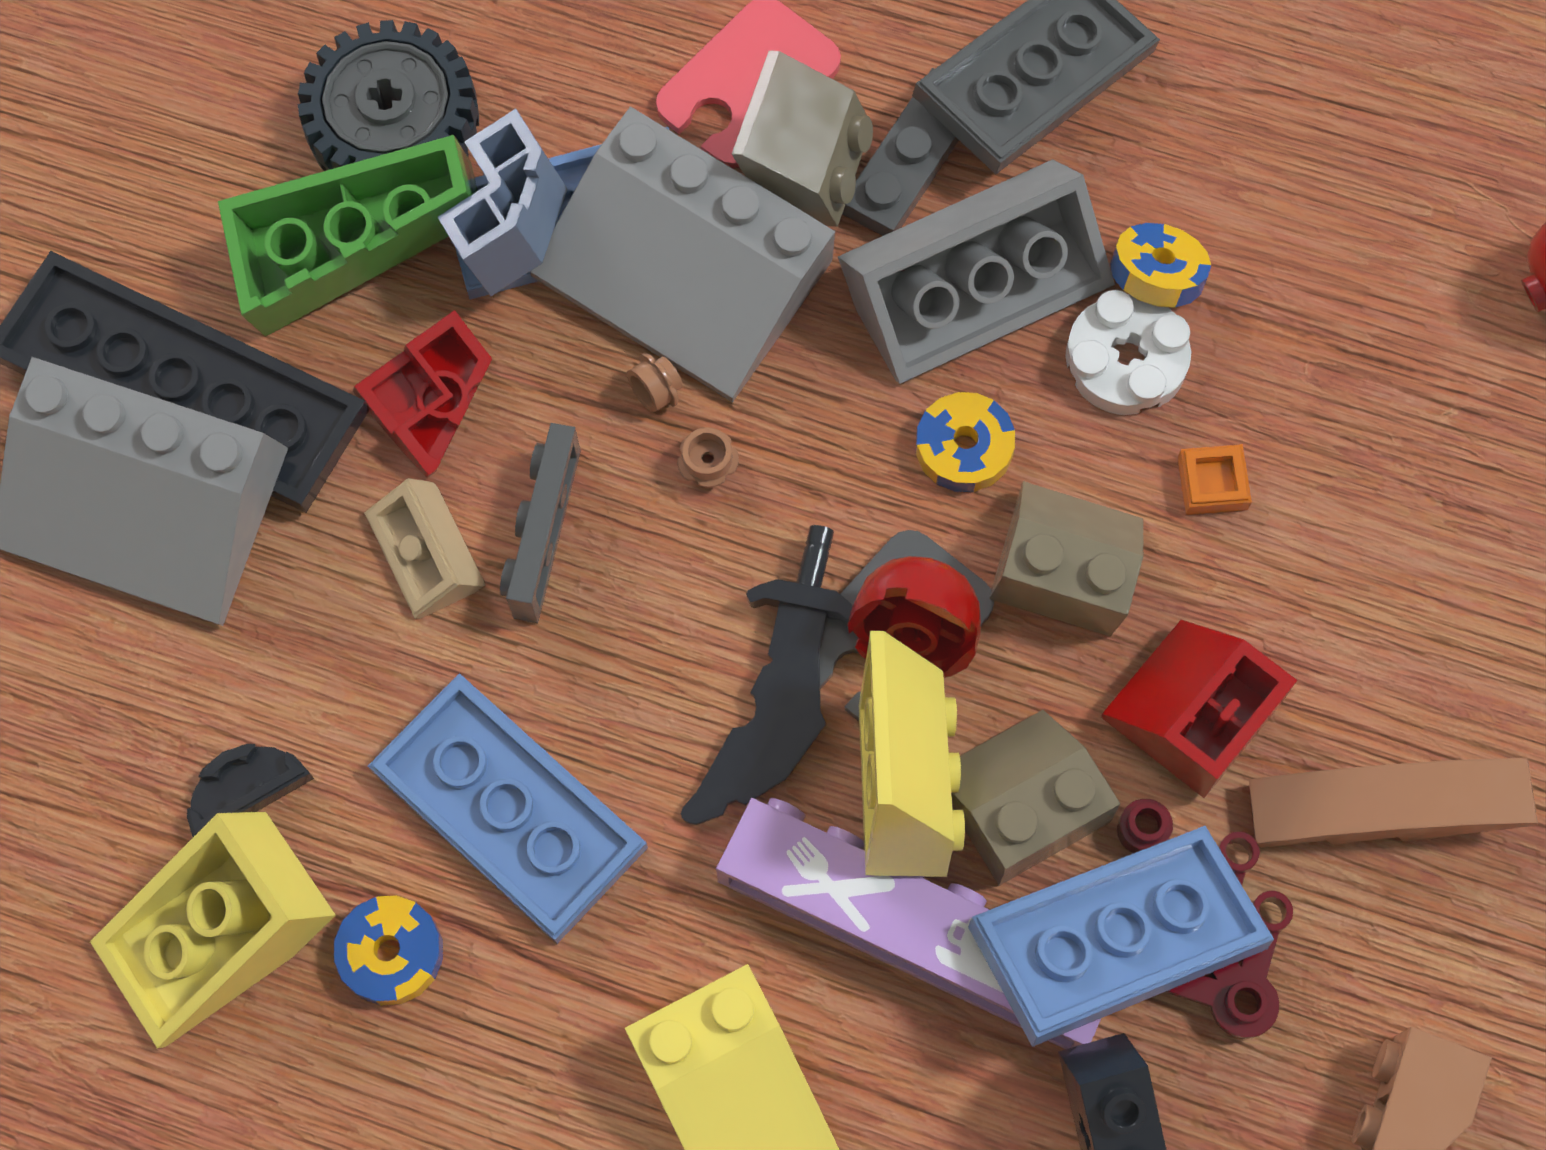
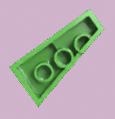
[218,135,478,337]

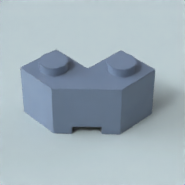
[438,109,567,296]

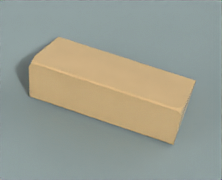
[364,478,485,619]

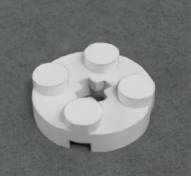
[1065,290,1191,415]

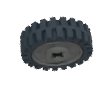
[297,20,479,171]

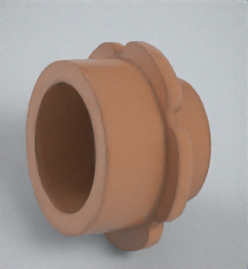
[627,353,682,413]
[677,427,739,488]

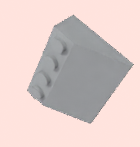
[530,106,835,403]
[0,357,288,626]

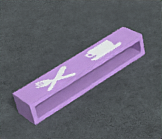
[716,798,1101,1049]

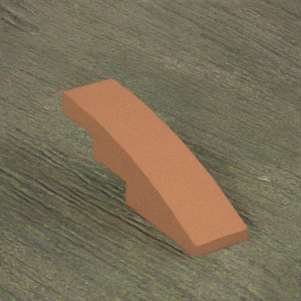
[1249,758,1538,848]

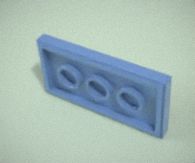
[368,673,648,944]
[968,826,1274,1047]

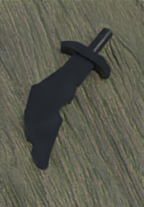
[681,525,853,825]

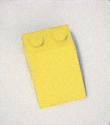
[90,812,336,1048]
[625,964,839,1150]

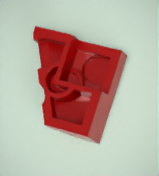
[353,310,492,478]

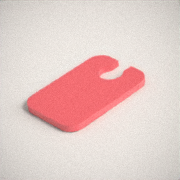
[656,0,841,169]

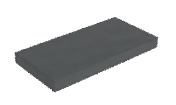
[912,0,1160,174]

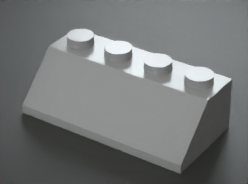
[838,159,1115,384]

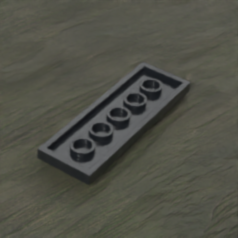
[0,251,369,513]

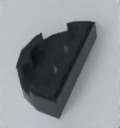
[187,744,314,837]

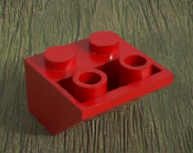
[1101,619,1298,798]

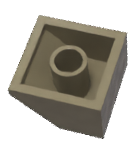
[732,51,873,227]
[989,481,1144,637]
[951,710,1121,886]

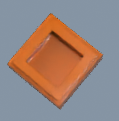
[1177,444,1252,515]

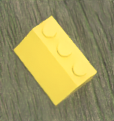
[859,631,965,877]

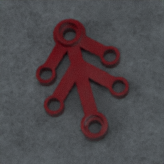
[1117,799,1293,1039]

